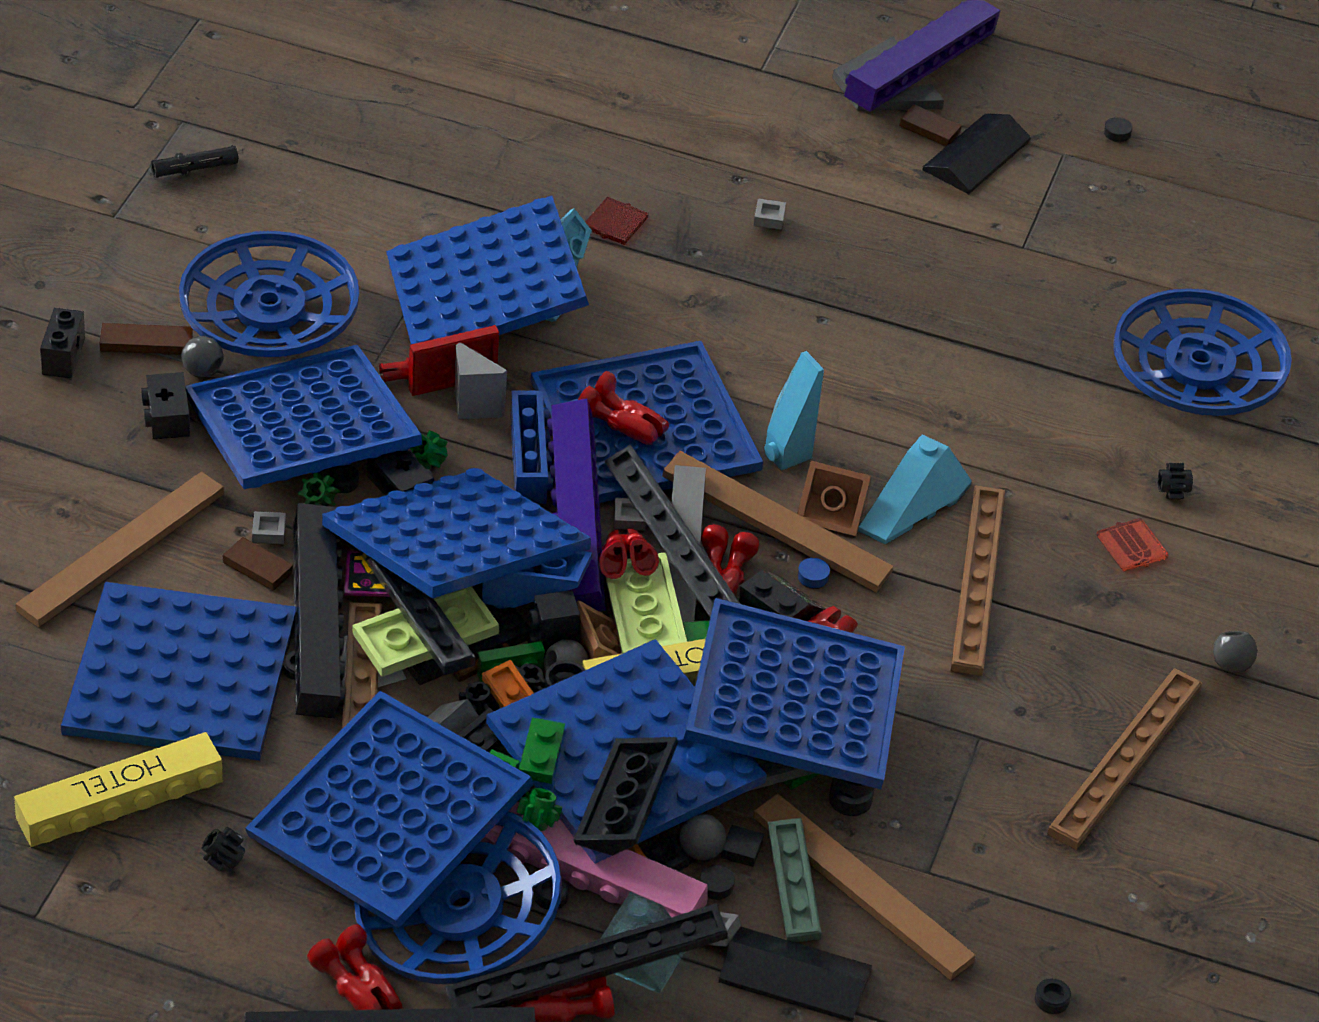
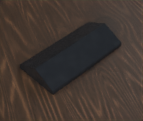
[923,113,1031,195]
[573,737,679,856]
[719,926,872,1022]

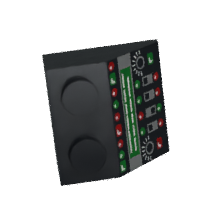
[739,570,826,621]

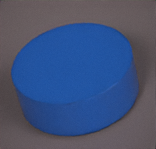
[798,558,830,588]

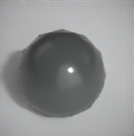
[181,336,224,378]
[1213,631,1258,673]
[544,639,589,670]
[679,814,727,861]

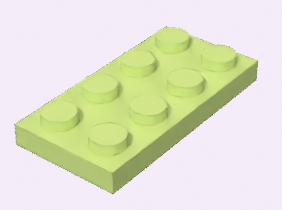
[605,552,687,653]
[353,586,499,677]

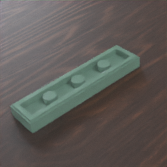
[768,818,822,942]

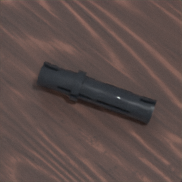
[151,145,239,178]

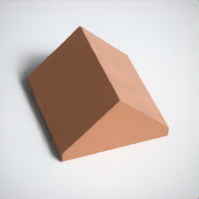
[797,461,872,536]
[576,600,622,659]

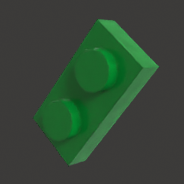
[477,641,545,682]
[519,717,565,784]

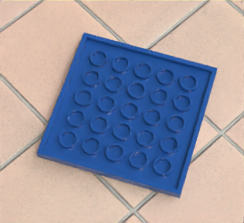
[386,195,589,344]
[530,341,763,503]
[185,344,422,489]
[322,468,591,598]
[61,582,296,760]
[684,598,905,789]
[486,639,767,864]
[245,691,533,928]

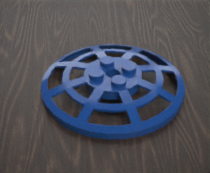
[179,231,359,357]
[1113,288,1292,416]
[354,812,562,984]

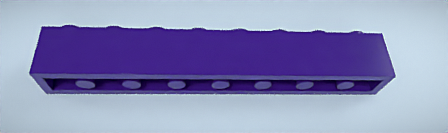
[844,0,1000,112]
[547,398,607,612]

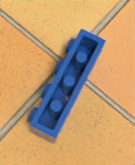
[510,391,553,504]

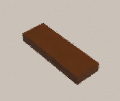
[99,323,193,354]

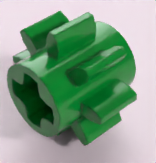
[410,430,448,470]
[298,473,340,506]
[517,788,562,831]

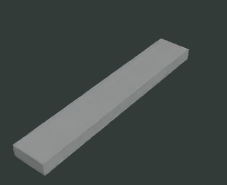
[667,465,706,622]

